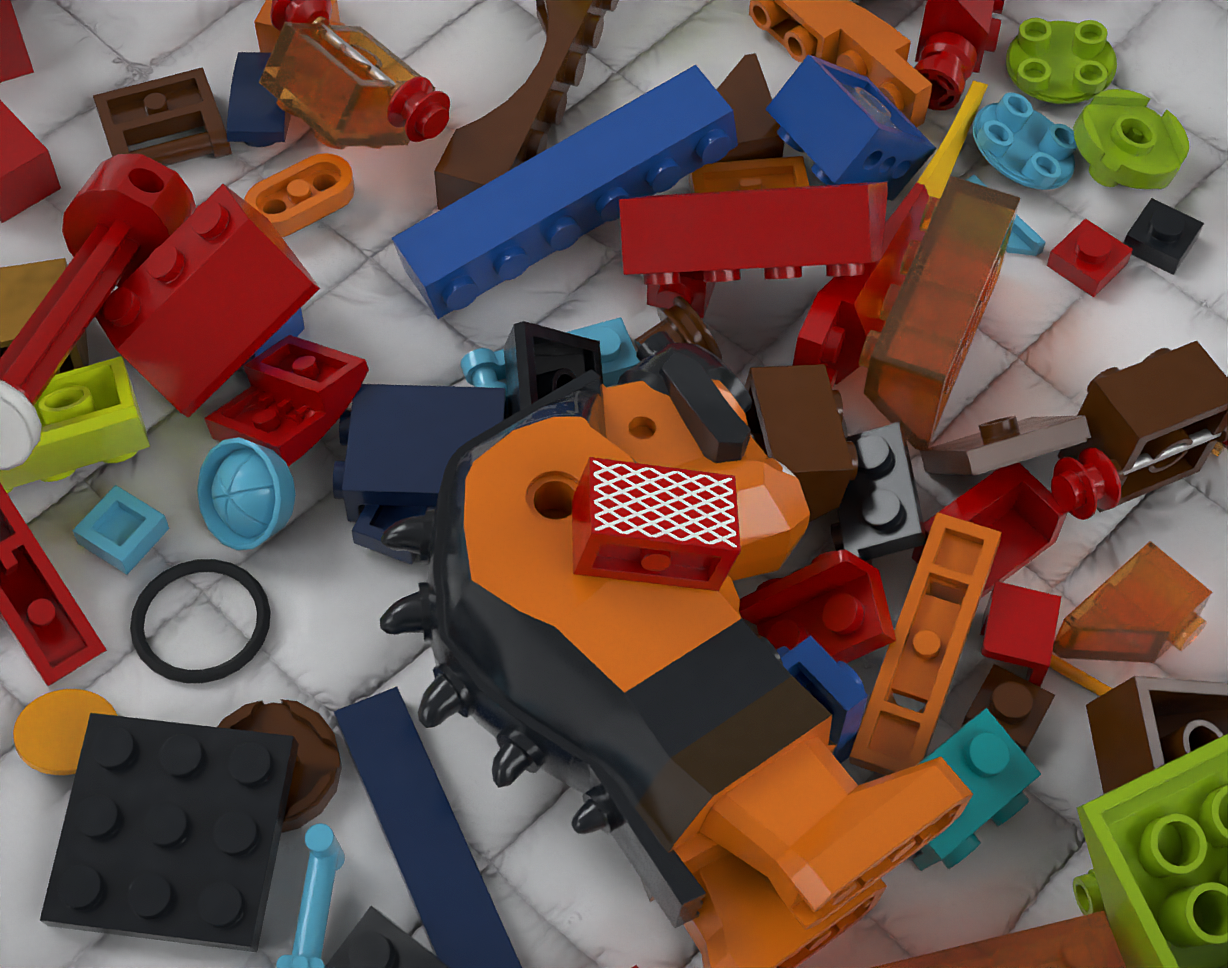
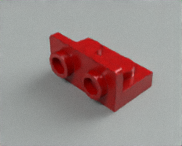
[739,550,896,663]

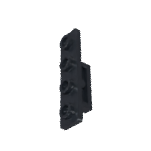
[831,416,927,566]

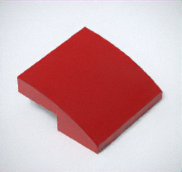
[204,335,369,467]

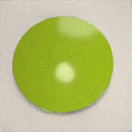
[1006,18,1117,104]

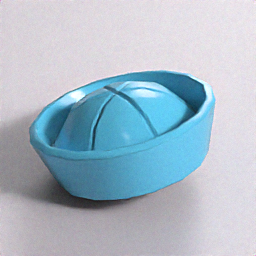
[197,437,296,551]

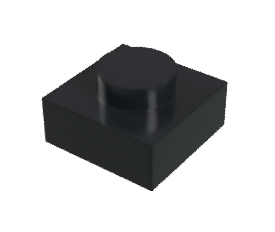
[1124,198,1204,275]

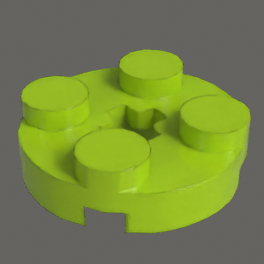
[1073,89,1189,189]

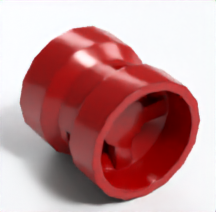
[914,32,977,111]

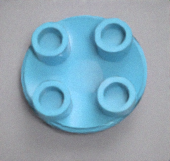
[973,93,1077,190]

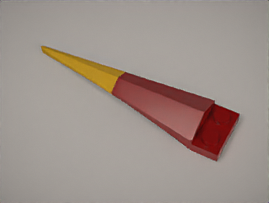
[792,80,988,390]

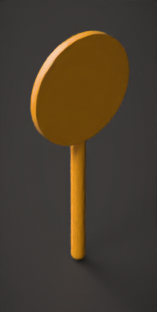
[13,689,117,775]

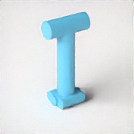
[276,823,345,968]

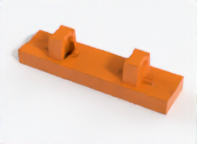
[849,512,1002,776]

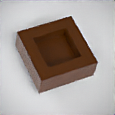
[961,664,1055,753]

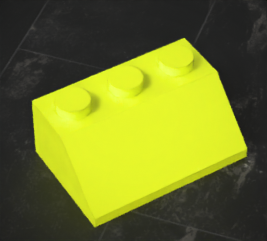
[0,356,150,494]

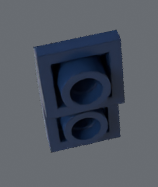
[227,52,295,147]

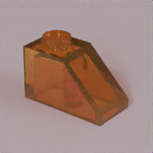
[1052,541,1213,663]

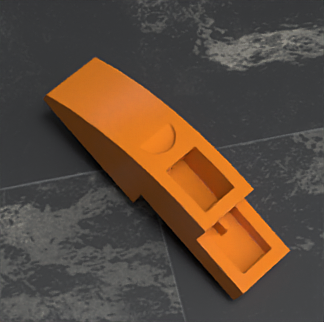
[749,0,932,128]

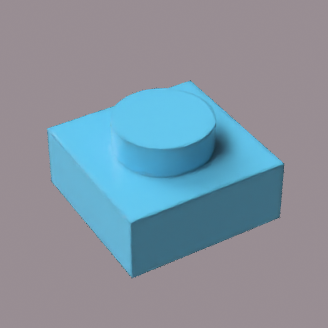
[72,485,169,575]

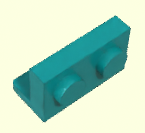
[912,708,1041,871]

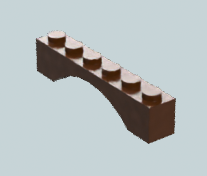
[434,0,619,210]

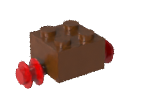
[1051,341,1228,520]

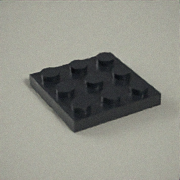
[40,713,299,952]

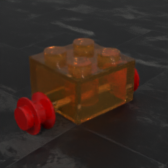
[259,0,450,150]

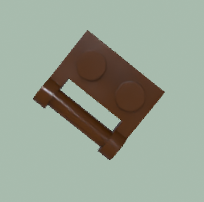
[93,67,232,166]

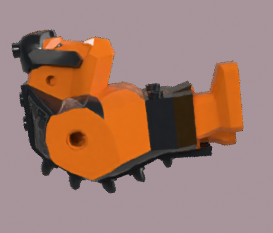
[380,331,973,968]

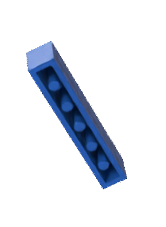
[392,65,738,319]

